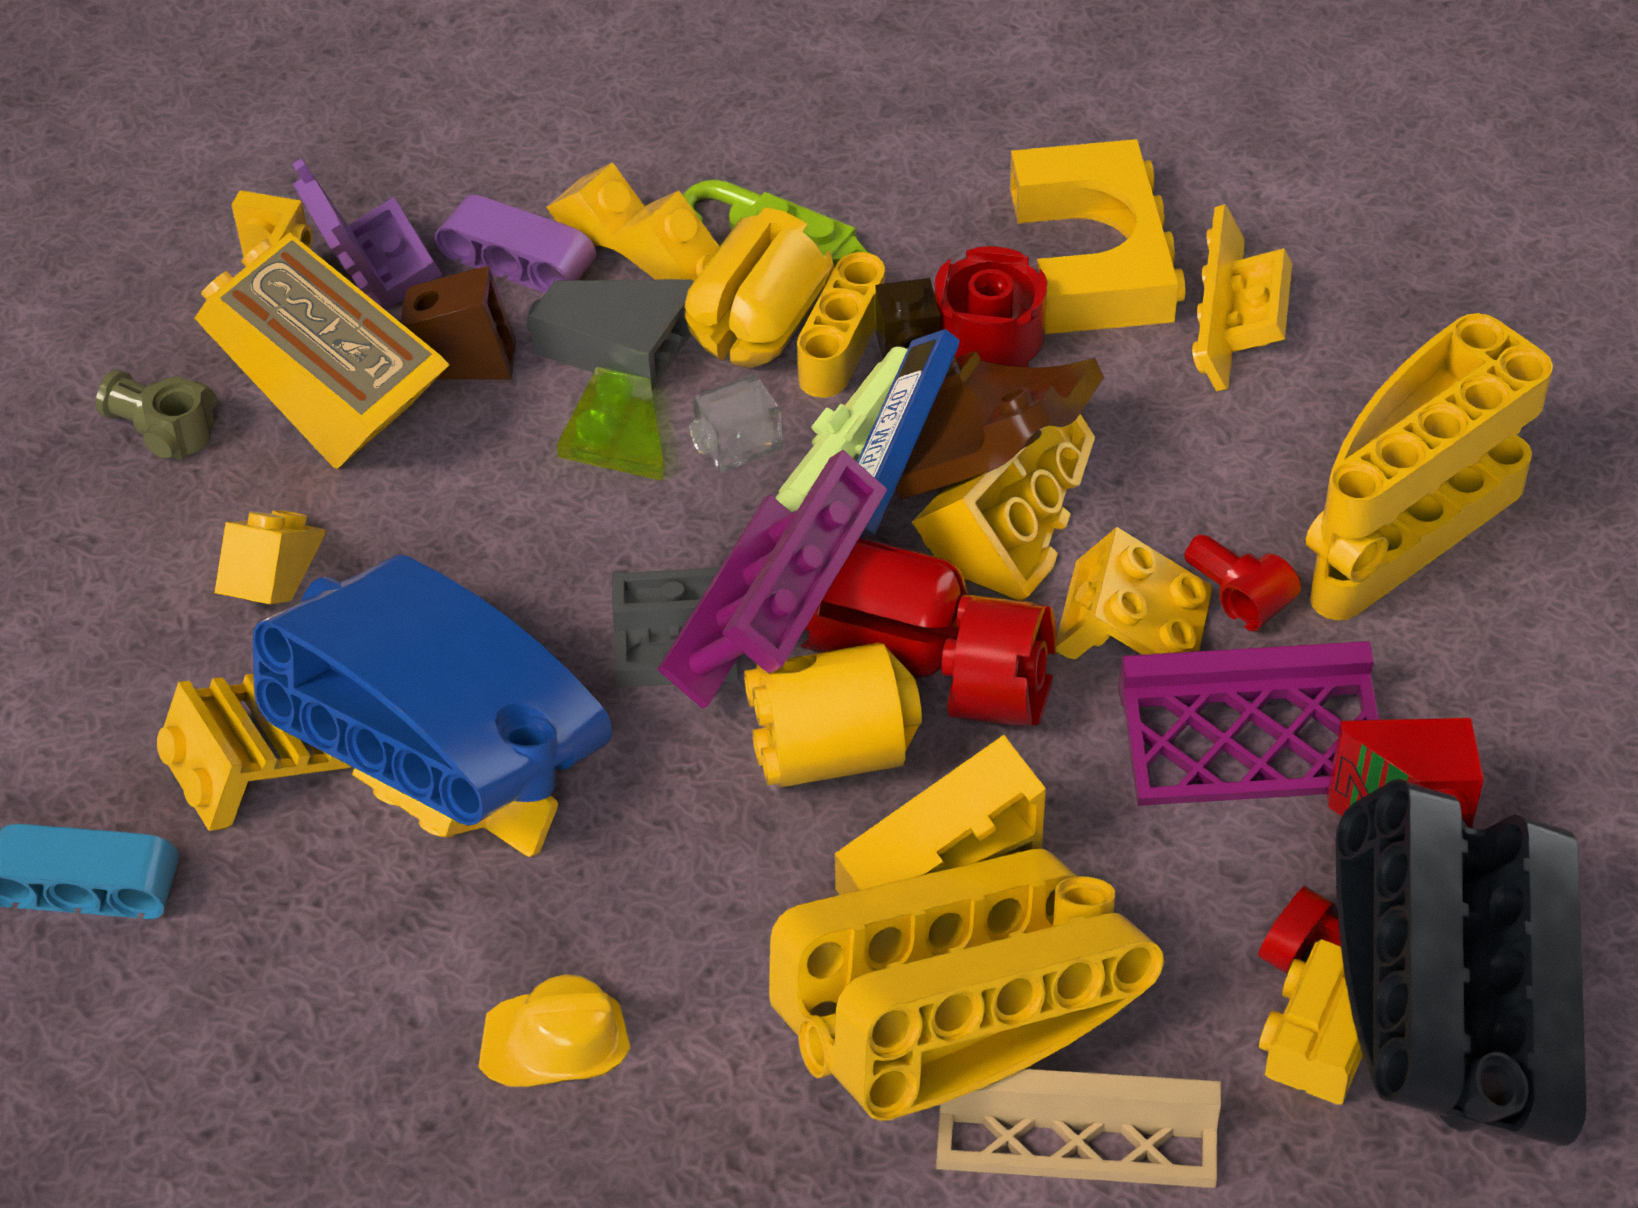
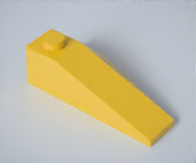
[912,414,1095,601]

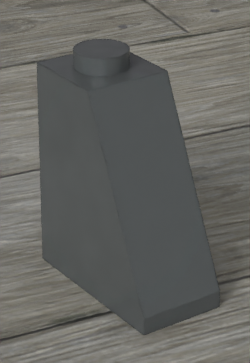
[527,279,694,391]

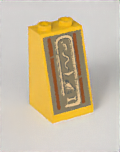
[194,232,449,470]

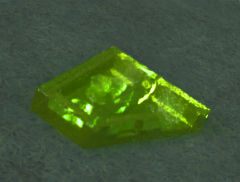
[557,367,664,481]

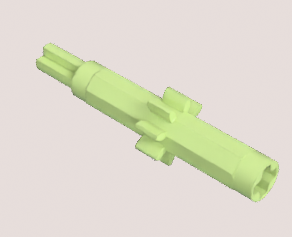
[775,347,908,513]

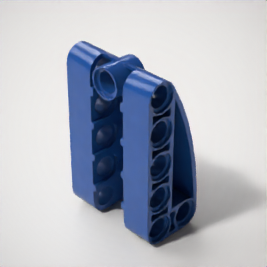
[253,554,612,826]

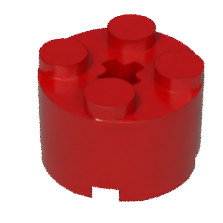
[935,246,1047,367]
[941,595,1056,726]

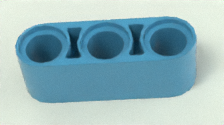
[0,824,180,919]

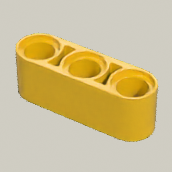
[797,252,885,398]

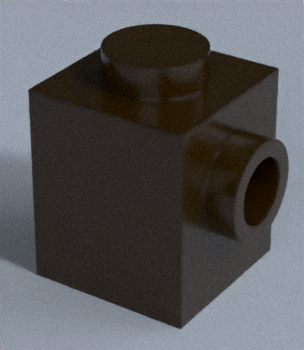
[875,278,940,359]

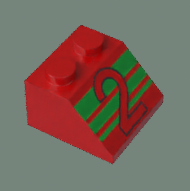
[1327,718,1484,828]

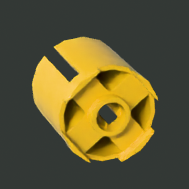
[685,208,834,368]

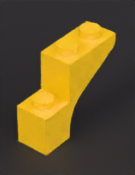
[546,162,719,281]

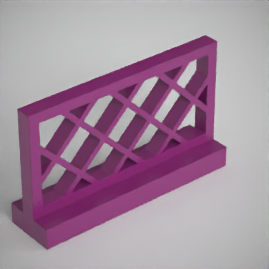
[1118,641,1379,806]

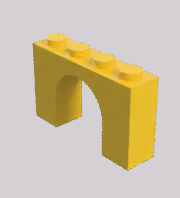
[1010,139,1185,334]

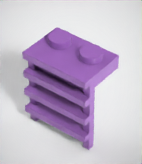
[292,158,442,310]

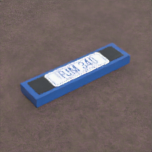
[857,329,960,537]

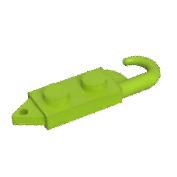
[683,179,868,268]

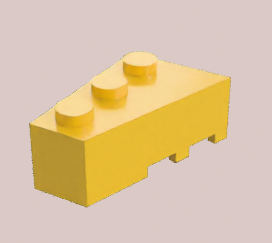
[835,735,1046,895]

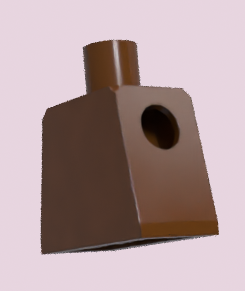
[398,266,516,380]

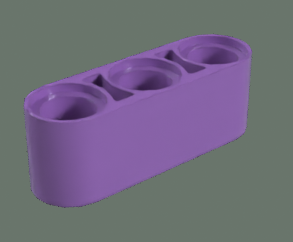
[435,195,597,293]

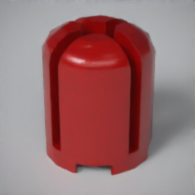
[801,537,968,678]

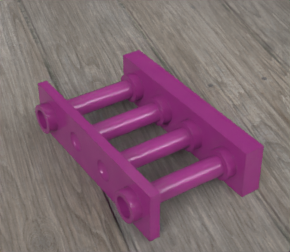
[657,450,887,709]

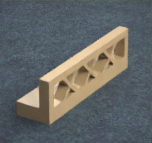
[936,1069,1221,1188]

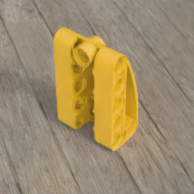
[1305,313,1553,621]
[769,849,1164,1121]

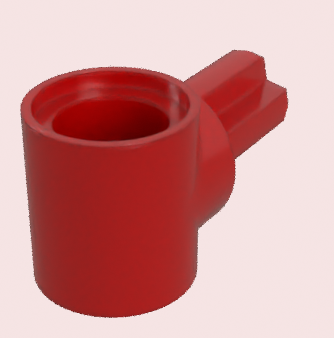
[1184,534,1301,631]

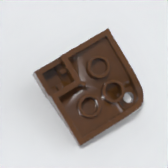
[896,351,1104,500]

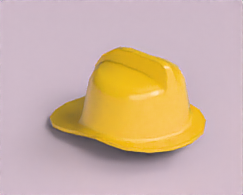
[478,974,631,1087]

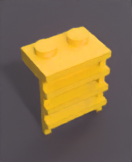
[157,674,352,831]

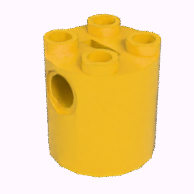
[744,642,922,788]

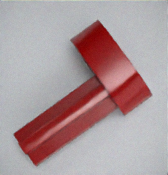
[1258,885,1341,974]

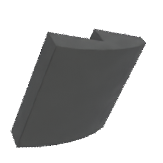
[612,567,738,688]

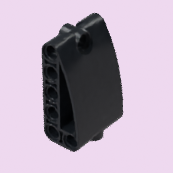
[1335,779,1587,1146]

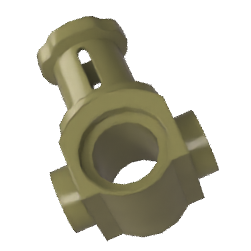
[95,369,218,461]

